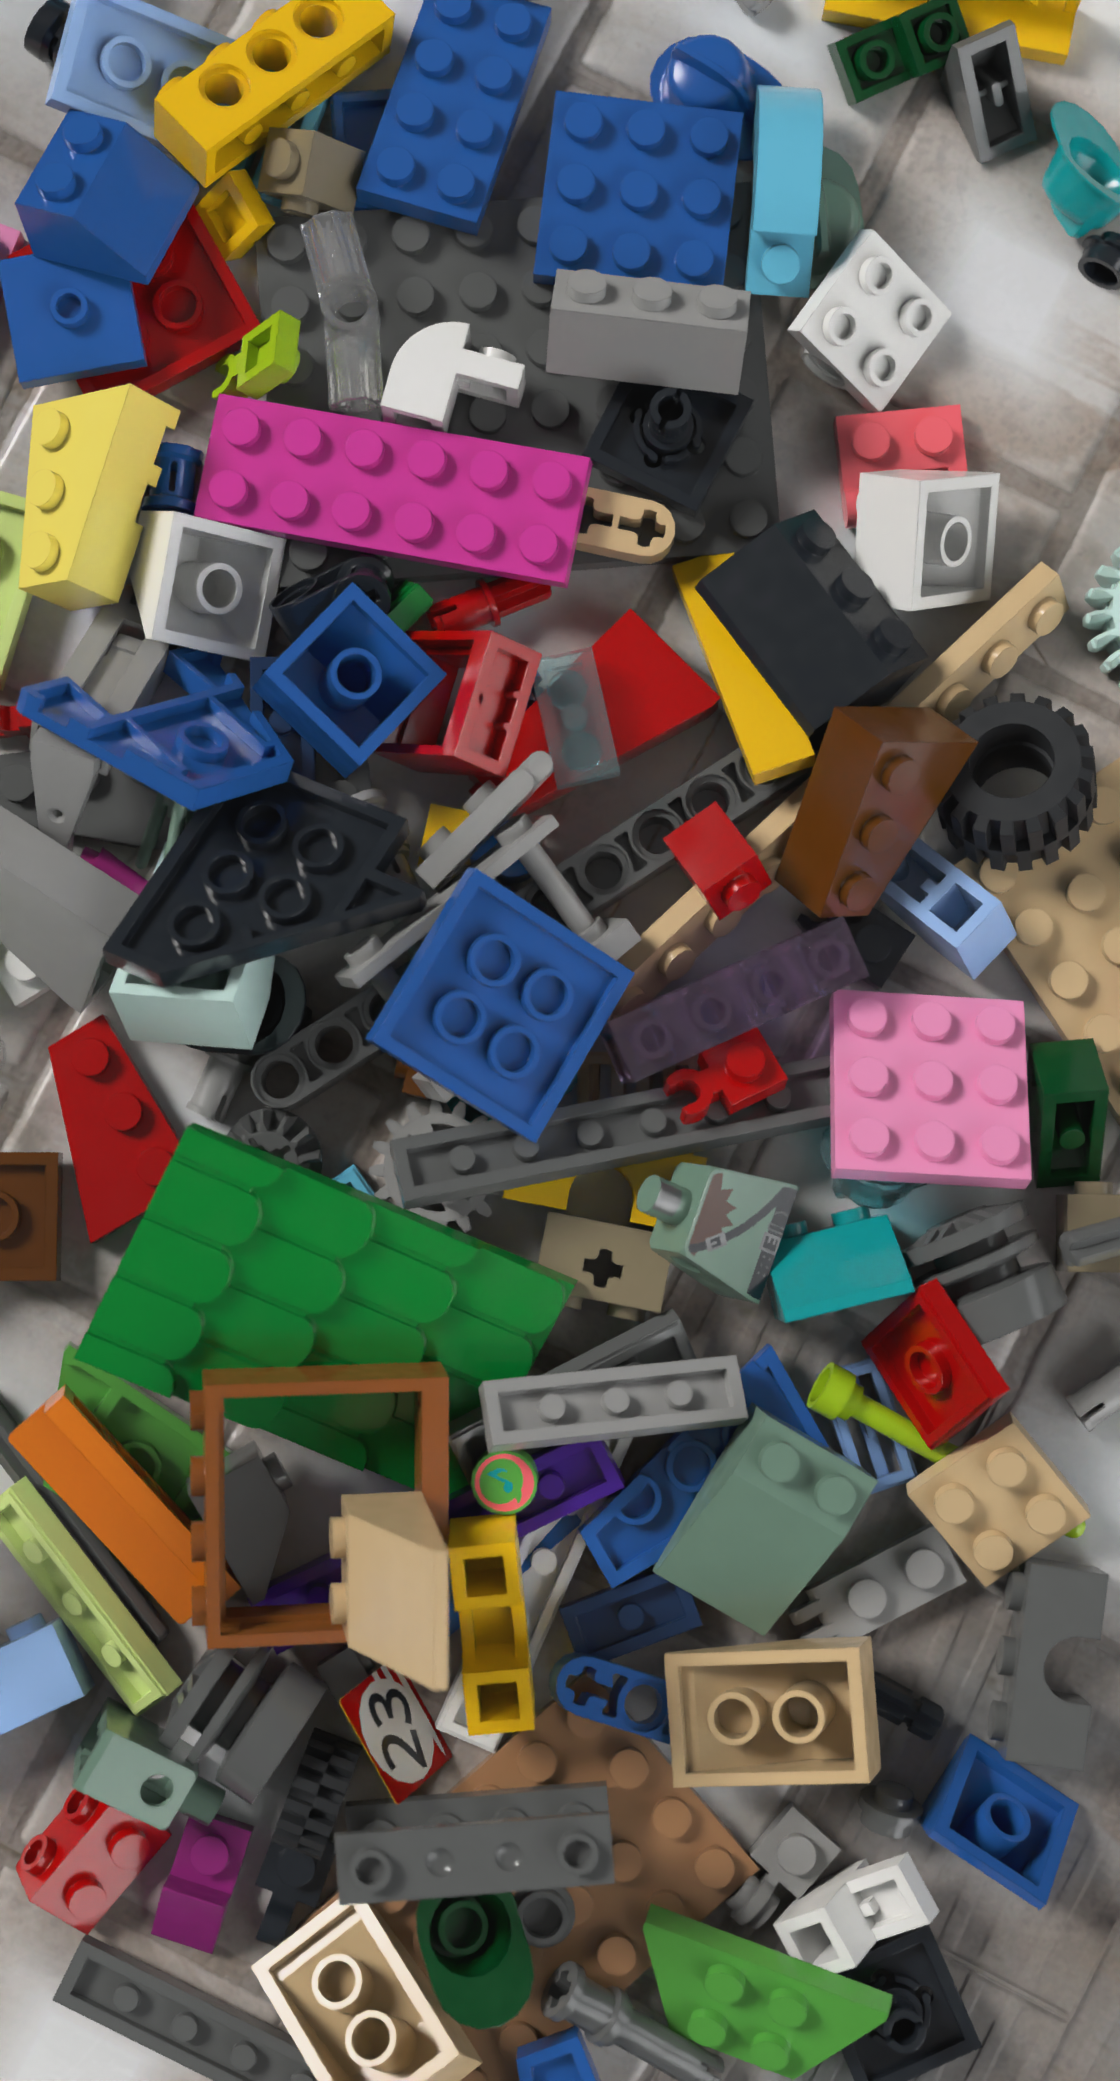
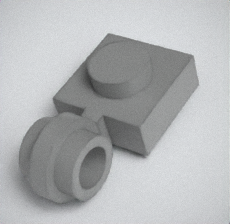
[725,1801,841,1930]

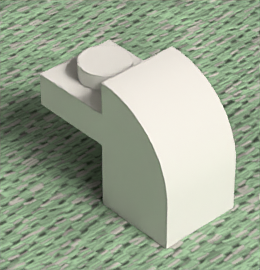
[380,322,526,433]
[773,1852,939,1973]

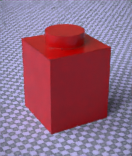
[662,801,773,920]

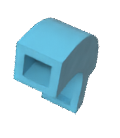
[745,85,824,298]

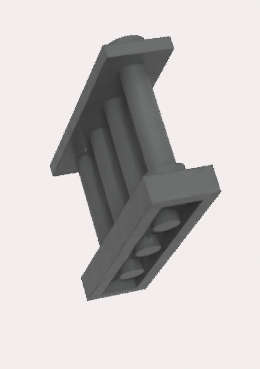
[334,1781,615,1906]

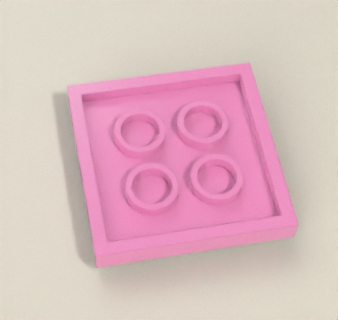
[829,989,1032,1189]

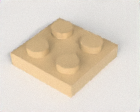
[906,1411,1091,1588]

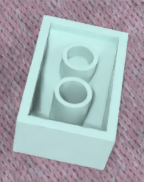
[108,842,275,1050]

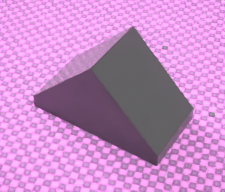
[940,19,1037,164]

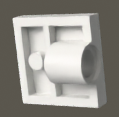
[787,229,952,412]

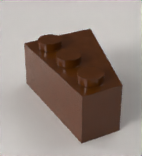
[774,706,979,918]

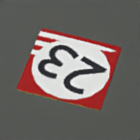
[339,1665,452,1804]

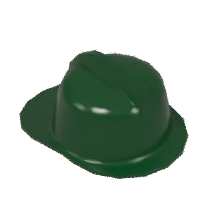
[415,1892,534,2030]

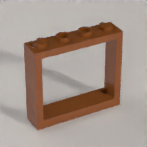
[189,1362,449,1649]

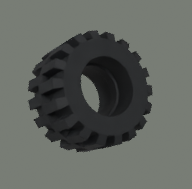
[937,693,1098,871]

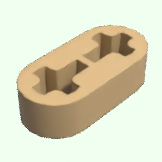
[576,487,675,564]

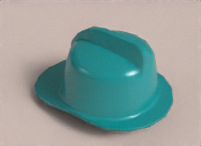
[1042,100,1120,239]

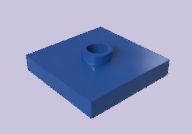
[0,254,148,389]

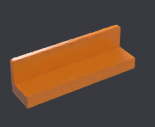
[8,1384,241,1624]

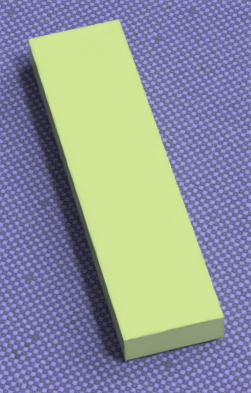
[0,1476,183,1717]

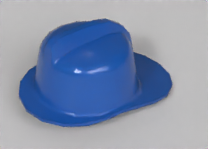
[650,34,782,161]

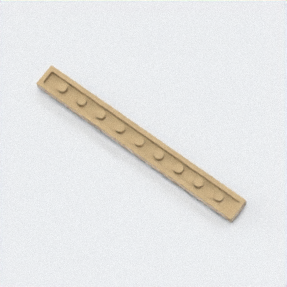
[604,561,1069,1036]

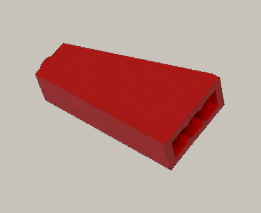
[468,608,721,820]

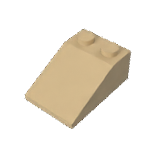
[329,1491,448,1691]
[664,1636,881,1788]
[251,1899,483,2081]

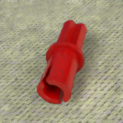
[426,577,552,631]

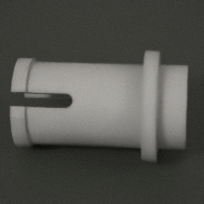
[186,1052,253,1123]

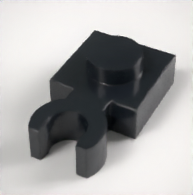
[795,908,916,990]

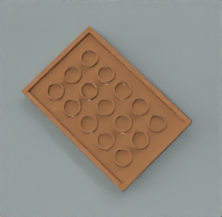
[295,1669,760,2081]

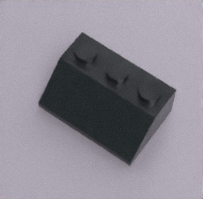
[695,509,929,737]

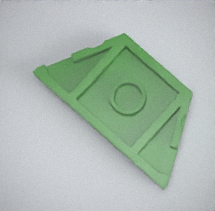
[43,1341,234,1521]
[643,1903,893,2080]

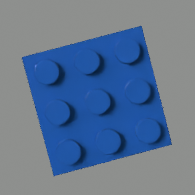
[533,90,744,286]
[365,868,635,1143]

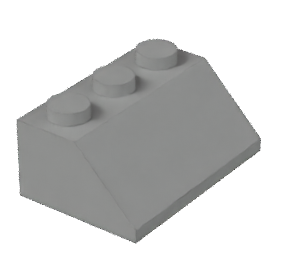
[545,269,751,395]

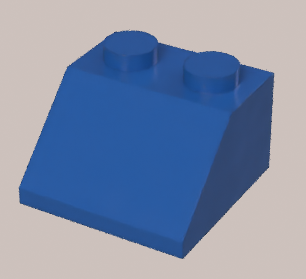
[15,109,200,285]
[252,582,447,778]

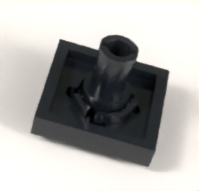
[582,381,754,518]
[836,1924,982,2081]

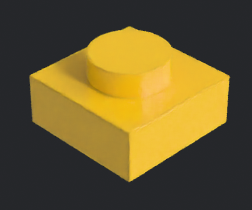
[195,169,275,261]

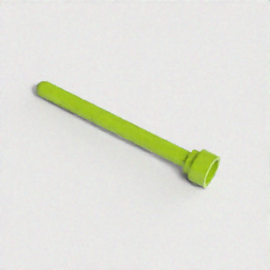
[807,1362,1086,1538]

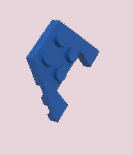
[16,647,294,811]

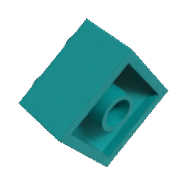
[766,1205,915,1323]

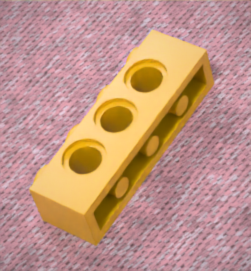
[154,0,395,188]

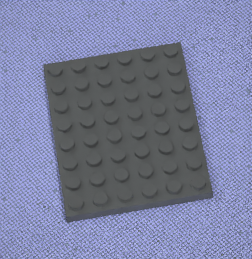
[255,182,780,591]

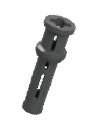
[541,1960,724,2081]

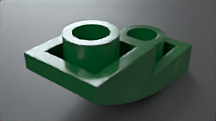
[827,0,970,106]

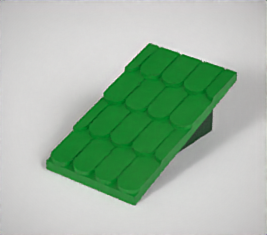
[74,1123,578,1494]

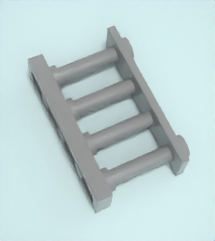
[334,813,642,1103]

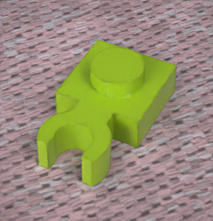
[212,309,301,400]

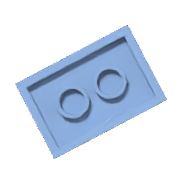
[45,0,235,155]

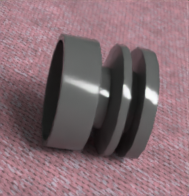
[901,1199,1068,1345]
[158,1646,329,1805]

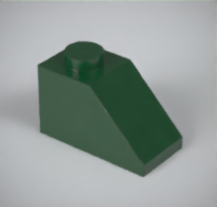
[1028,1038,1109,1189]

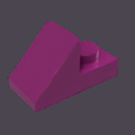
[151,1814,254,1954]

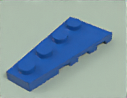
[578,1343,830,1589]

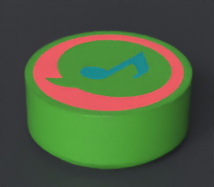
[471,1449,538,1515]

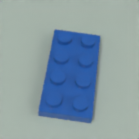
[356,0,552,236]

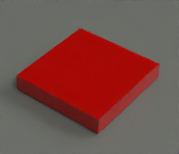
[860,1278,1010,1450]

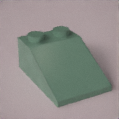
[653,1402,878,1636]

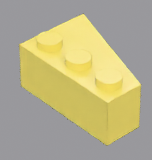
[18,383,181,611]

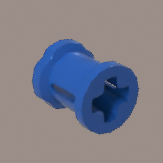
[141,442,204,516]

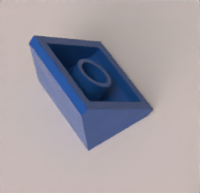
[920,1733,1079,1910]

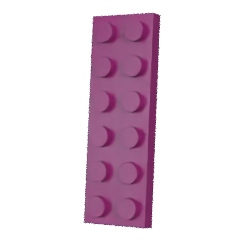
[193,393,593,588]

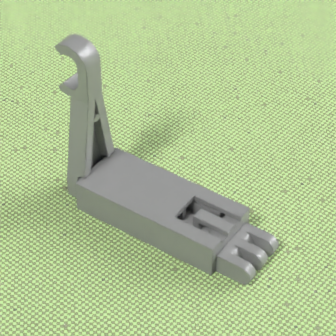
[29,584,177,852]

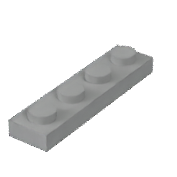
[478,1355,749,1453]

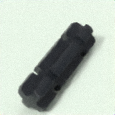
[874,1670,945,1740]

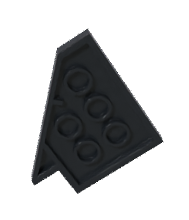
[102,772,427,988]

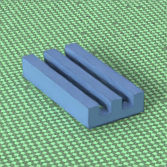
[816,1357,918,1494]

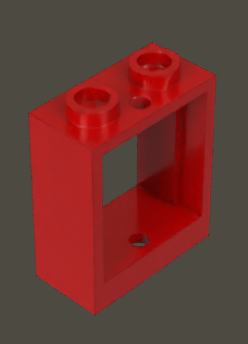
[373,630,542,778]

